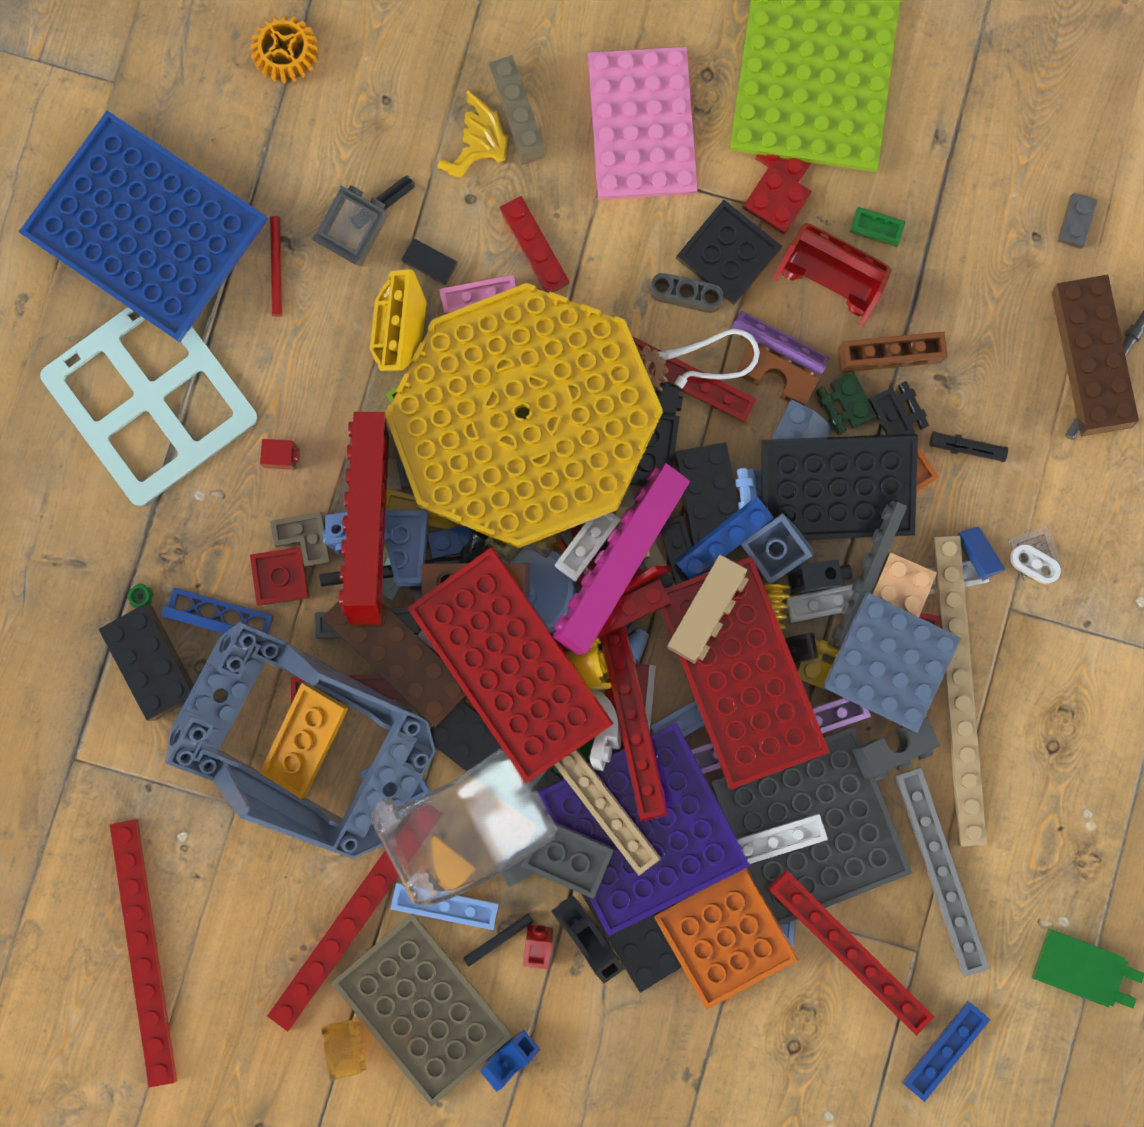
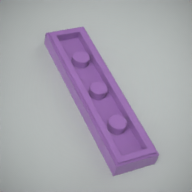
[732,311,830,375]

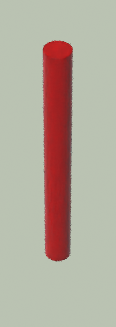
[270,216,282,317]

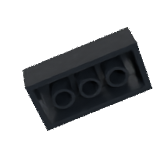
[674,442,741,547]
[98,604,194,721]

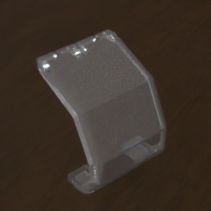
[370,748,558,907]

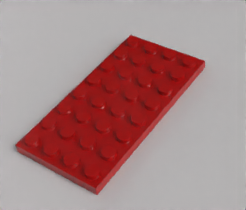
[407,547,614,783]
[660,556,829,790]

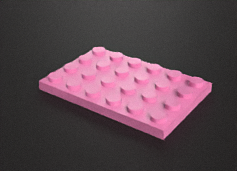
[588,47,697,200]

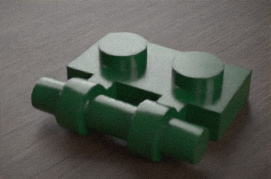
[815,372,876,435]

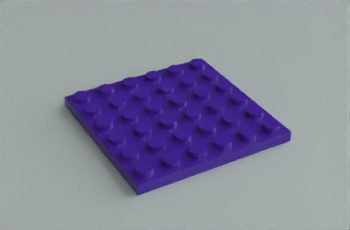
[537,722,750,936]

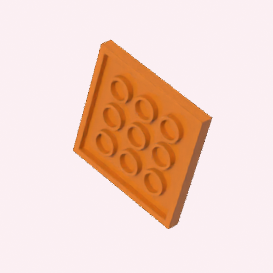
[654,868,799,1010]

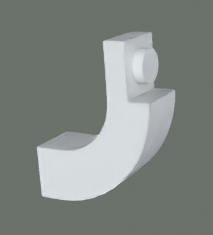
[589,690,622,771]

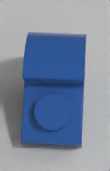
[480,1029,540,1092]

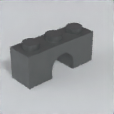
[852,717,940,780]

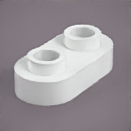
[1010,545,1061,584]

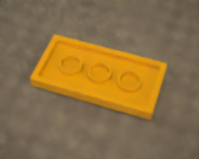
[259,682,349,799]

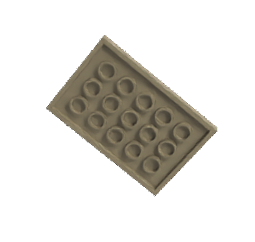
[331,914,513,1107]

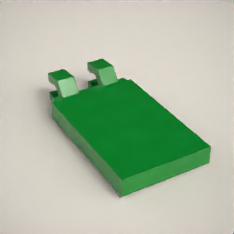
[1032,928,1144,1009]

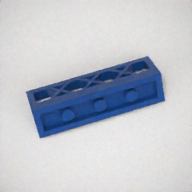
[161,588,274,634]

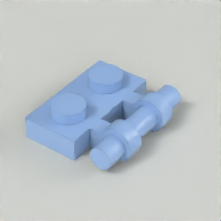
[735,468,761,510]

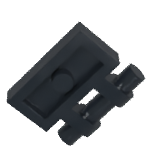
[869,381,930,435]

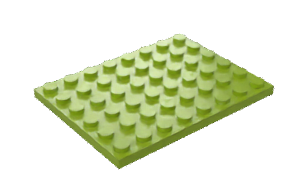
[729,0,900,173]

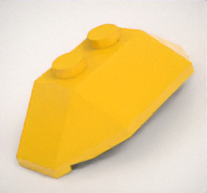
[370,269,427,372]

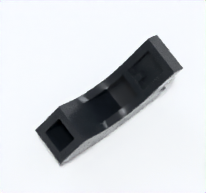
[551,896,625,984]

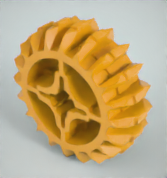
[250,14,319,84]

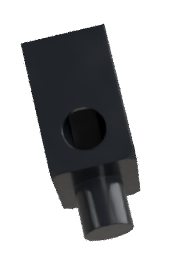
[787,560,852,595]

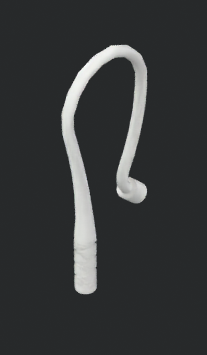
[658,329,760,389]

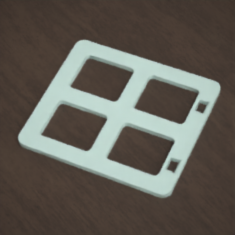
[40,307,258,506]

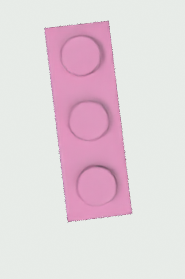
[439,275,516,315]

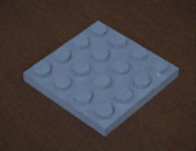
[822,593,961,733]

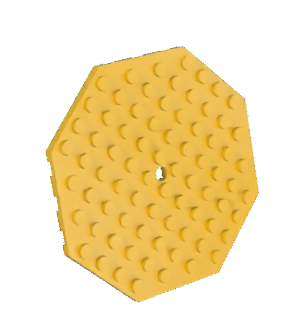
[385,283,663,548]

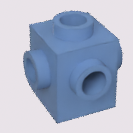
[323,512,347,554]

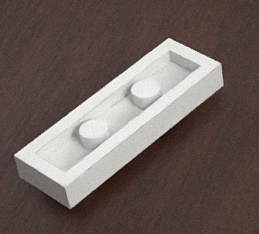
[554,513,620,582]

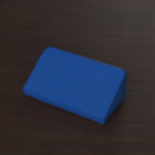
[958,527,1005,581]

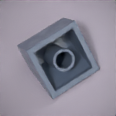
[771,399,833,439]
[741,513,813,584]

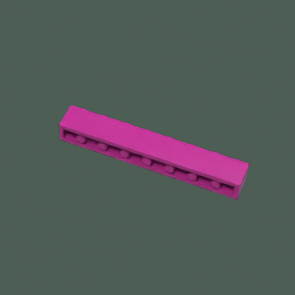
[552,463,690,655]

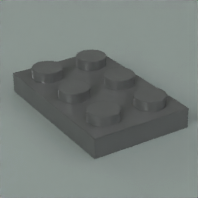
[521,817,615,899]

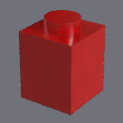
[260,439,300,470]

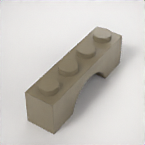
[489,55,545,165]

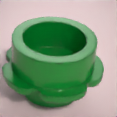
[128,584,154,608]

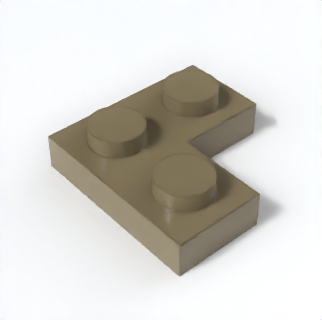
[270,512,331,567]

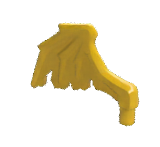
[437,90,509,178]

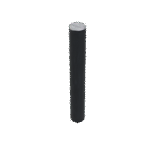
[463,913,534,966]

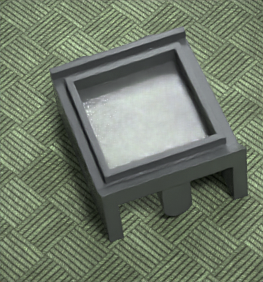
[312,185,390,266]

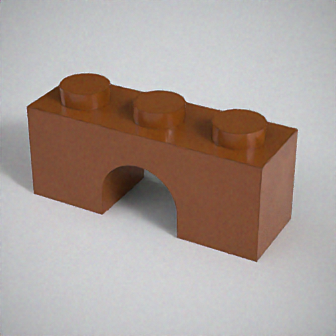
[736,343,819,406]

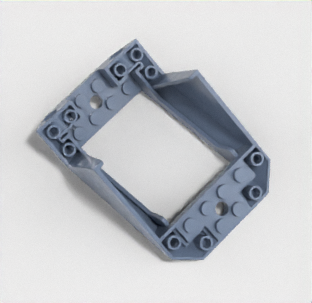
[165,622,436,859]

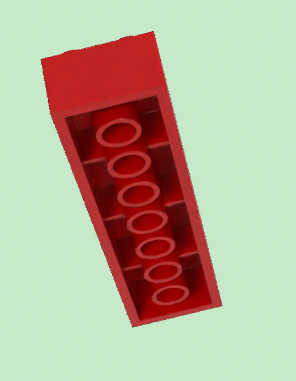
[338,412,389,625]

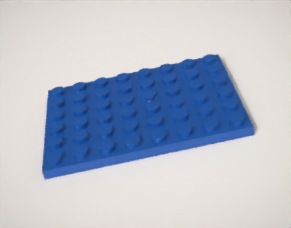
[19,110,268,343]

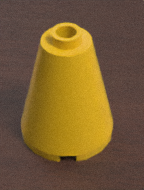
[566,637,611,690]

